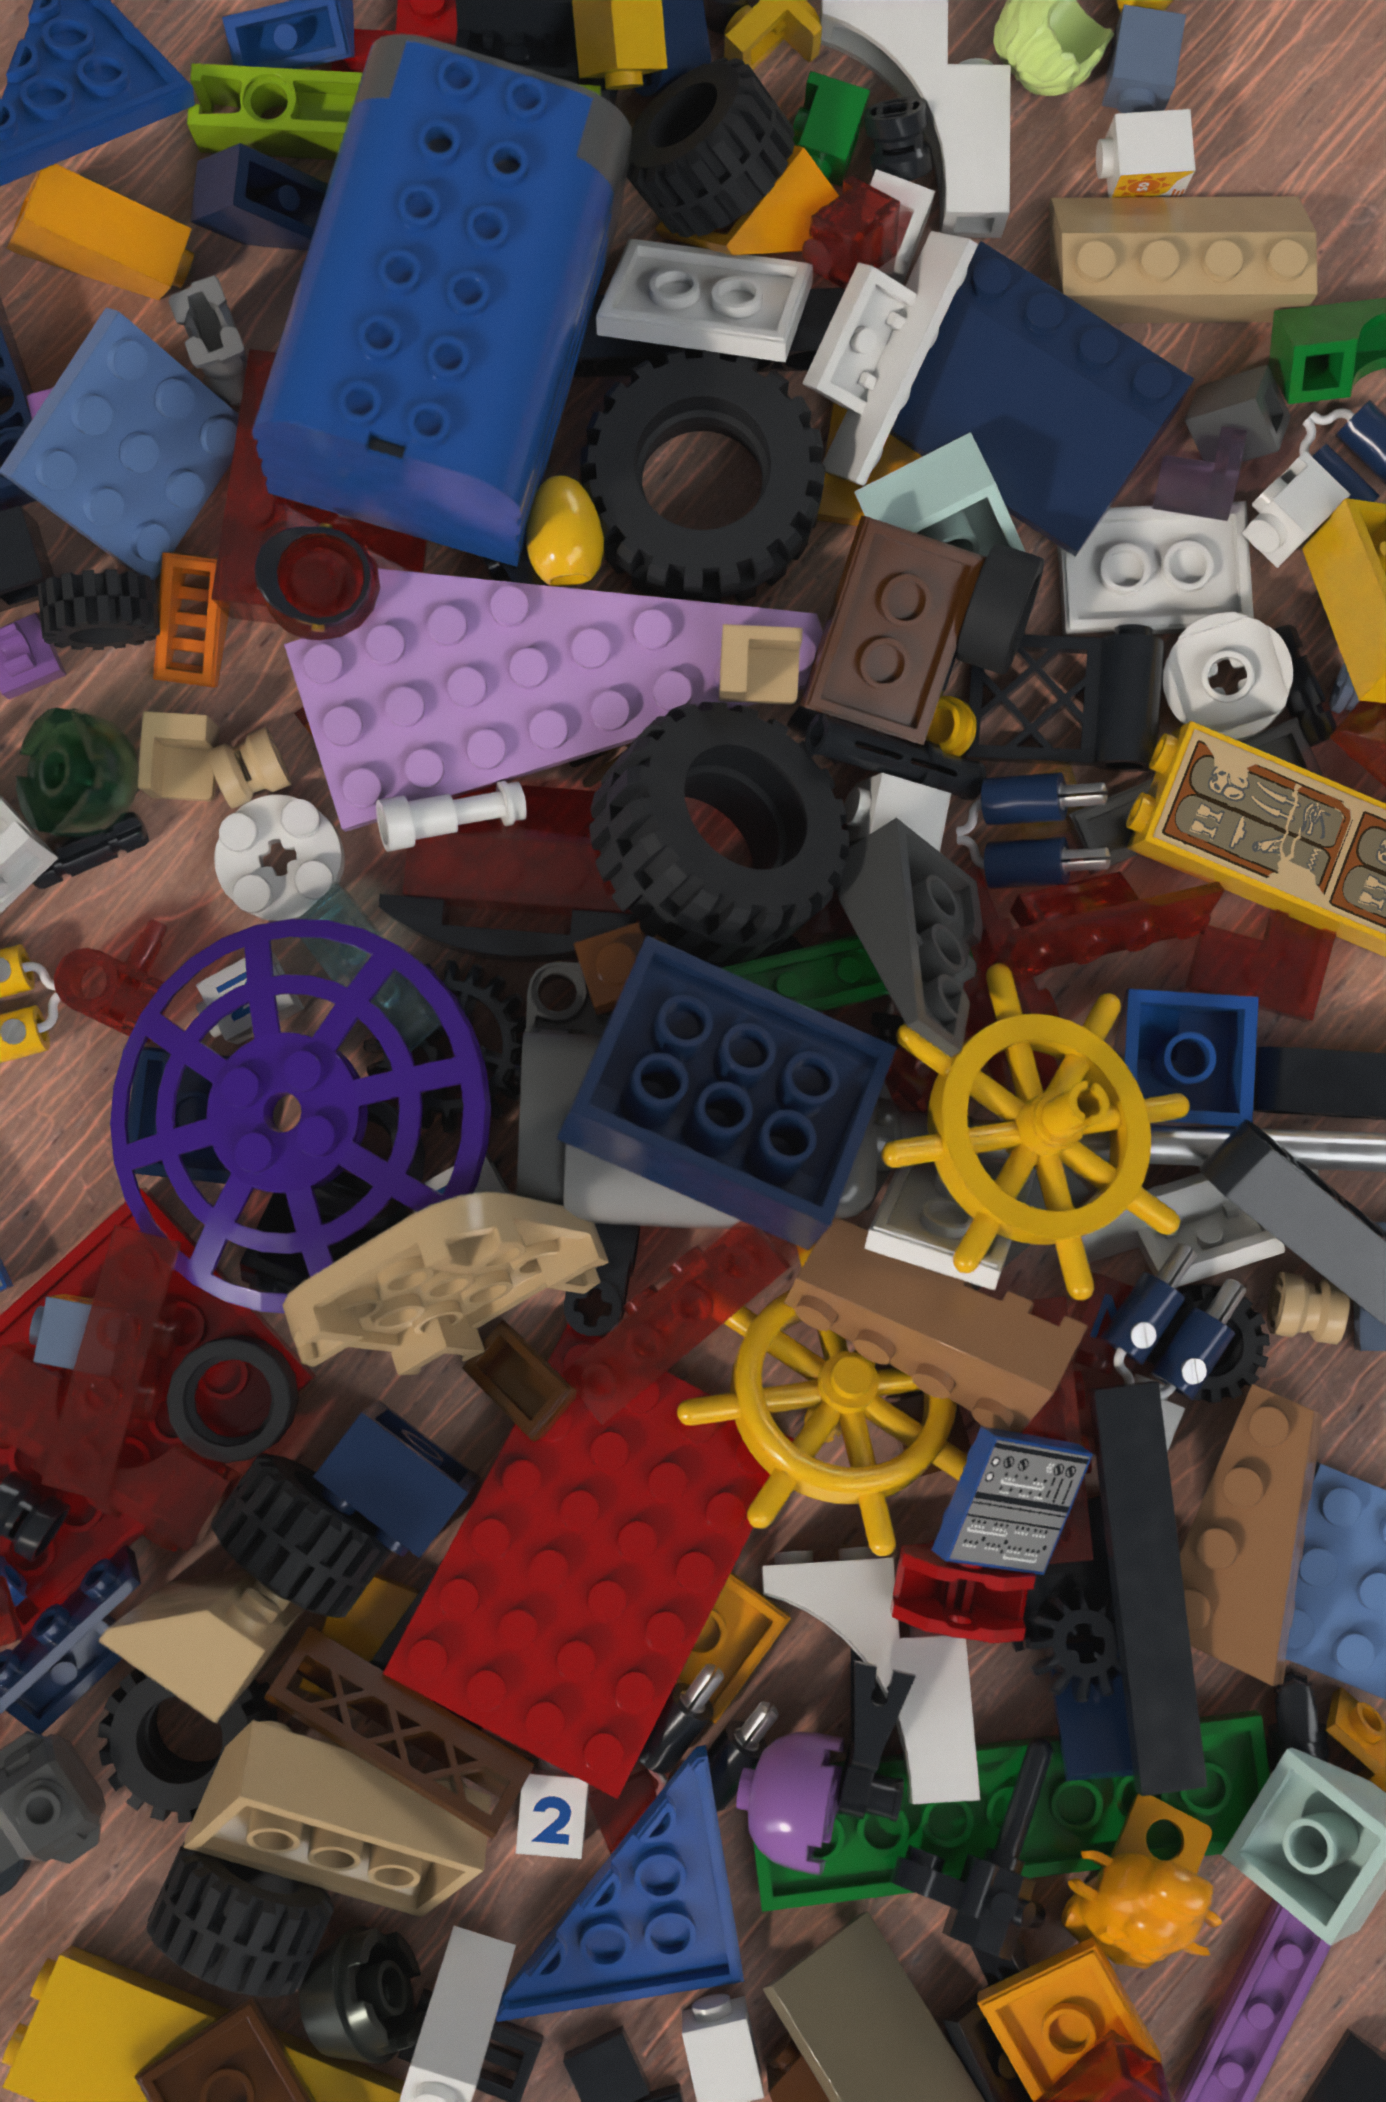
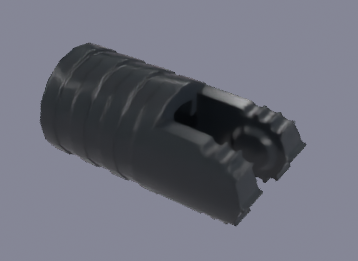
[1268,1669,1330,1774]

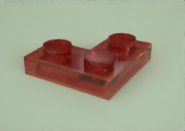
[1185,909,1336,1022]

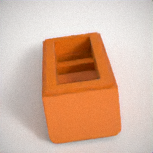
[153,552,236,688]

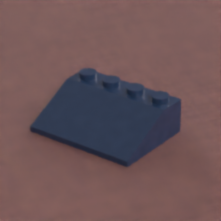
[889,241,1194,557]
[556,935,897,1250]

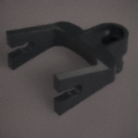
[836,1647,916,1822]

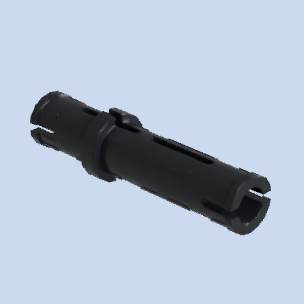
[805,713,986,801]

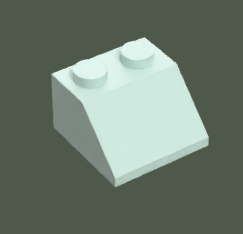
[854,432,1025,557]
[1222,1747,1386,1946]

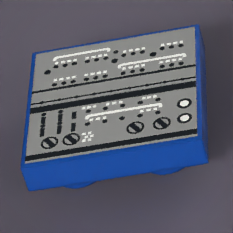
[932,1426,1093,1575]

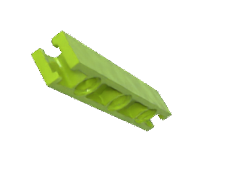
[187,63,601,160]

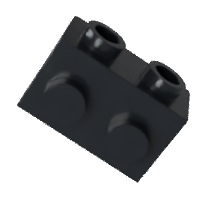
[455,0,579,85]

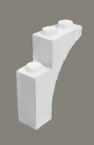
[819,0,1011,238]
[761,1547,980,1804]
[399,1926,516,2102]

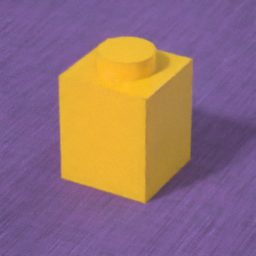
[572,0,668,90]

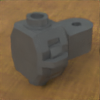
[0,1731,106,1874]

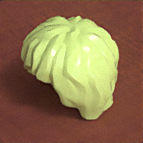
[993,0,1114,96]

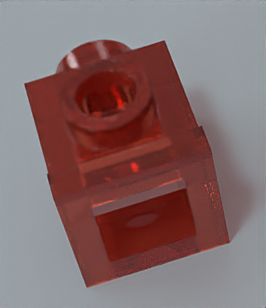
[802,176,900,290]

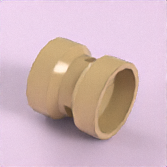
[207,727,292,809]
[1267,1271,1350,1345]

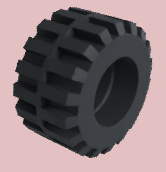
[626,58,795,238]
[211,1453,392,1618]
[98,1667,278,1823]
[146,1842,334,1997]

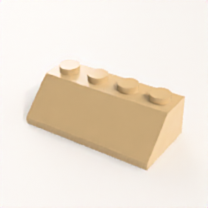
[1049,196,1318,323]
[99,1568,305,1723]
[184,1720,491,1917]

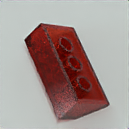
[403,785,639,921]

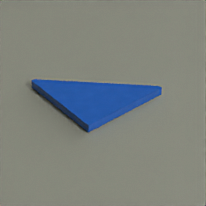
[0,0,195,186]
[496,1745,744,2022]

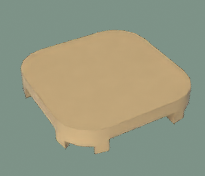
[283,1192,609,1375]

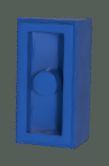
[222,0,355,69]

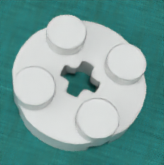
[1163,612,1293,741]
[214,795,345,922]

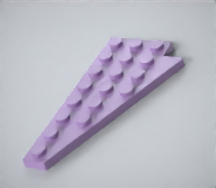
[284,564,823,832]

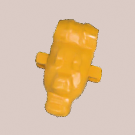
[1061,1793,1222,1969]

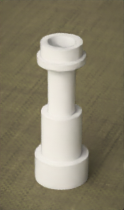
[376,780,527,852]

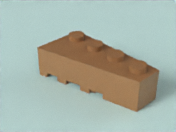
[784,1218,1088,1433]
[1180,1384,1323,1686]

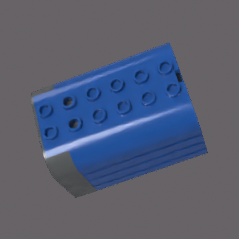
[252,34,632,567]

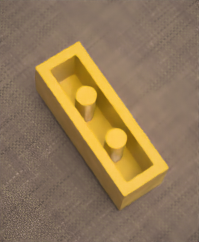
[1302,498,1386,703]

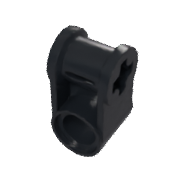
[564,1224,640,1336]

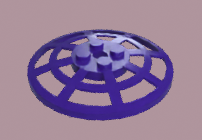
[110,919,491,1313]

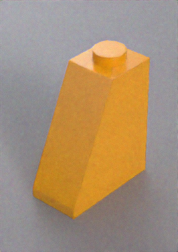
[6,163,194,301]

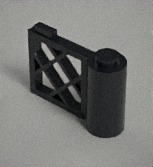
[965,624,1165,772]

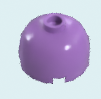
[736,1732,844,1876]

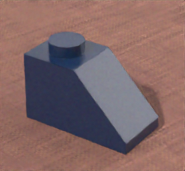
[190,143,328,251]

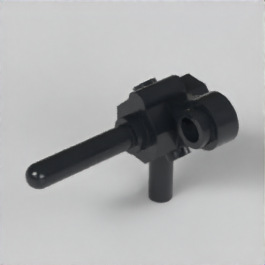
[889,1738,1053,1961]

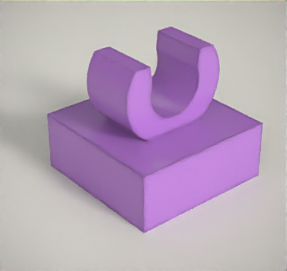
[0,613,66,700]

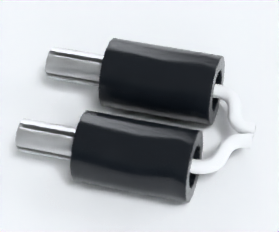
[638,1664,779,1812]

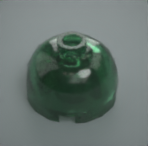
[16,707,139,838]

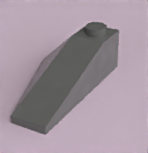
[837,817,983,1057]

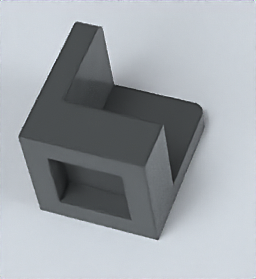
[1185,364,1291,470]

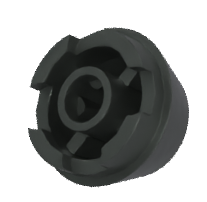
[299,1925,425,2064]

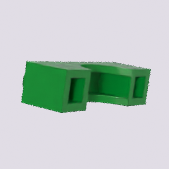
[1269,298,1386,404]

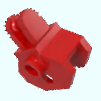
[890,1540,1036,1644]

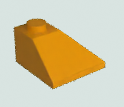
[655,145,844,255]

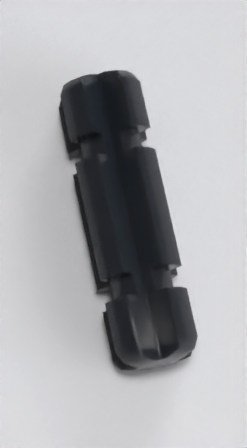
[1274,625,1338,747]
[33,812,149,889]

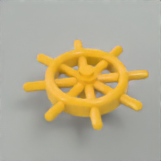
[881,963,1190,1300]
[677,1239,967,1556]

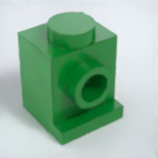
[792,71,870,187]

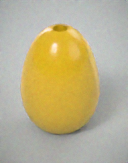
[526,476,604,586]

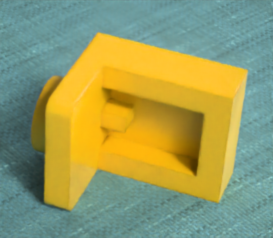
[724,0,822,70]

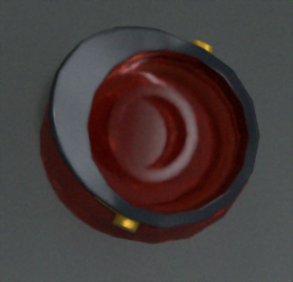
[254,524,381,640]

